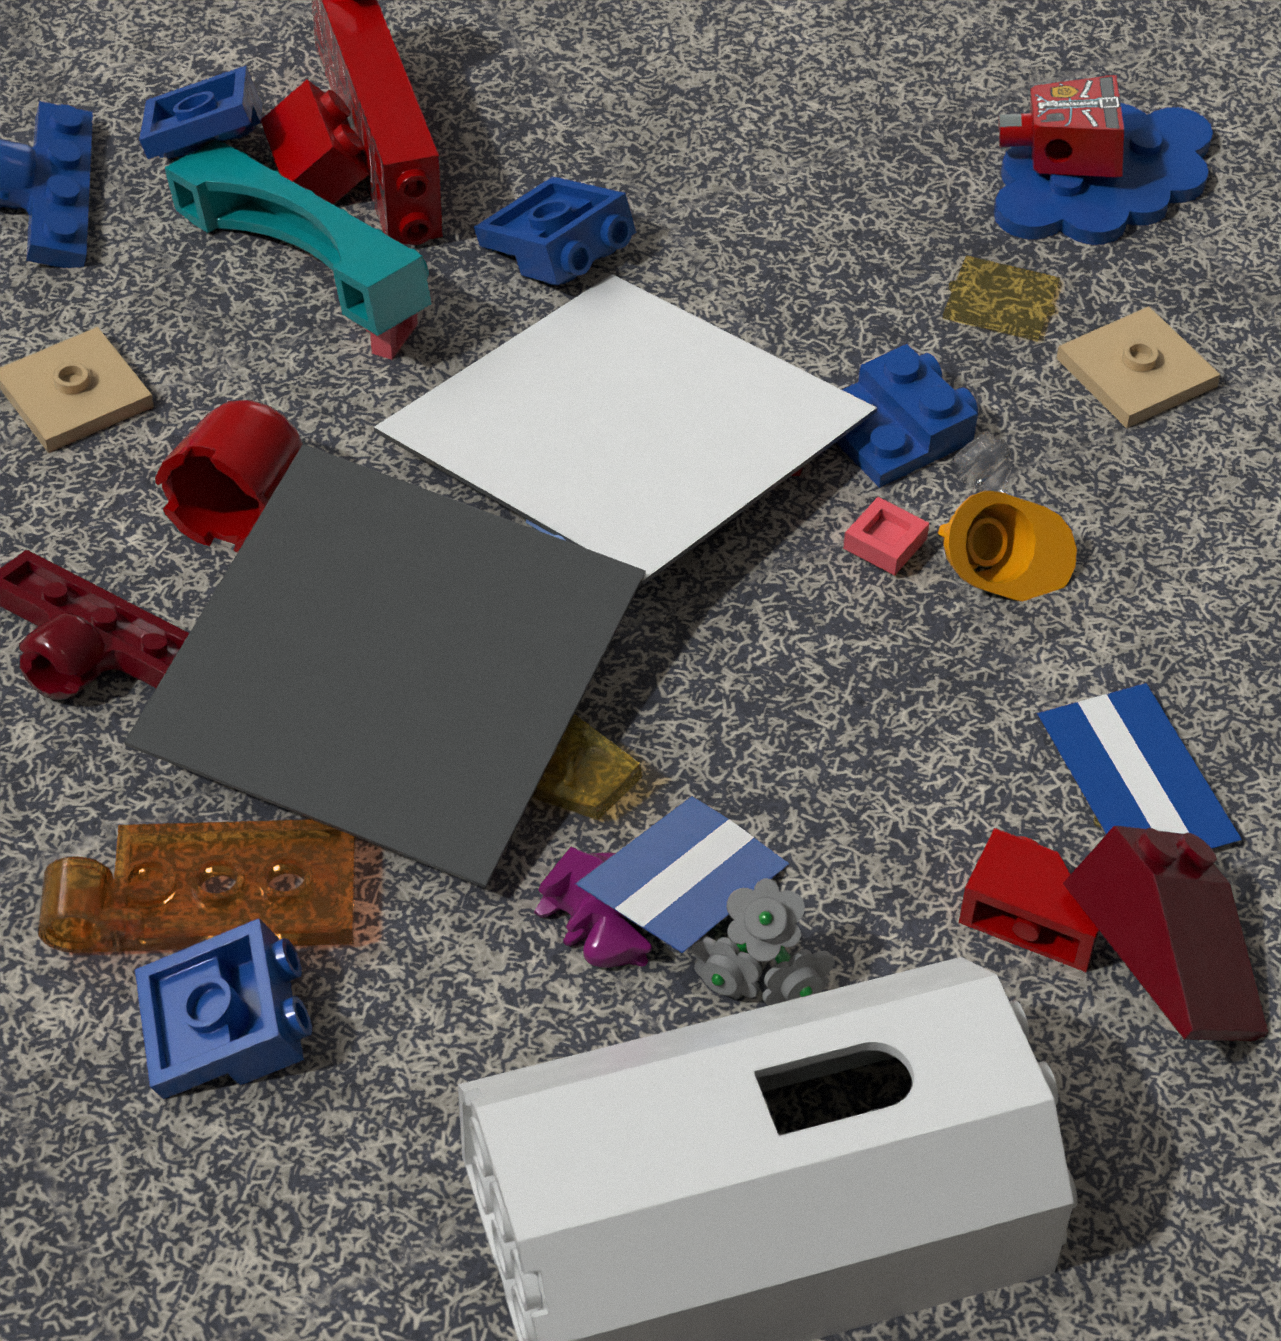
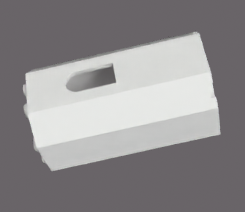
[458,957,1077,1341]

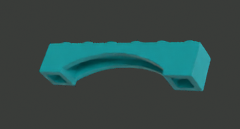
[164,140,432,336]

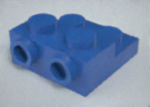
[139,65,263,159]
[474,176,636,285]
[836,344,978,488]
[135,918,312,1099]

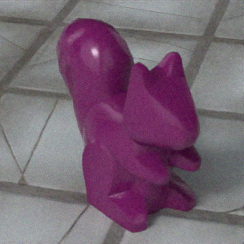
[534,846,652,968]

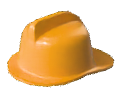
[938,490,1077,601]

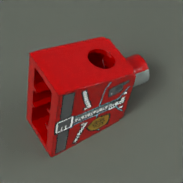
[999,75,1124,177]

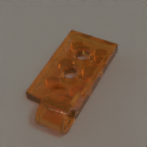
[38,819,356,953]

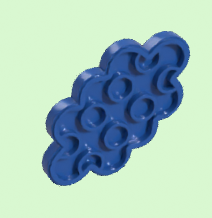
[994,103,1213,245]

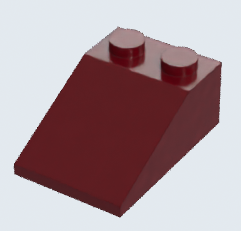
[1063,825,1268,1041]

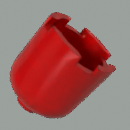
[155,400,303,552]

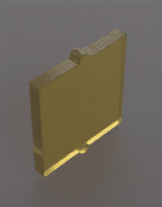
[942,255,1060,341]

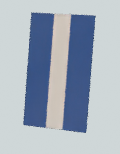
[1037,683,1242,849]
[575,796,789,953]

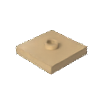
[1056,306,1220,428]
[0,327,154,453]

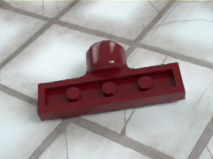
[0,549,189,700]

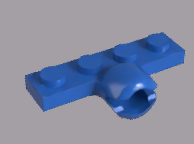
[0,101,93,268]

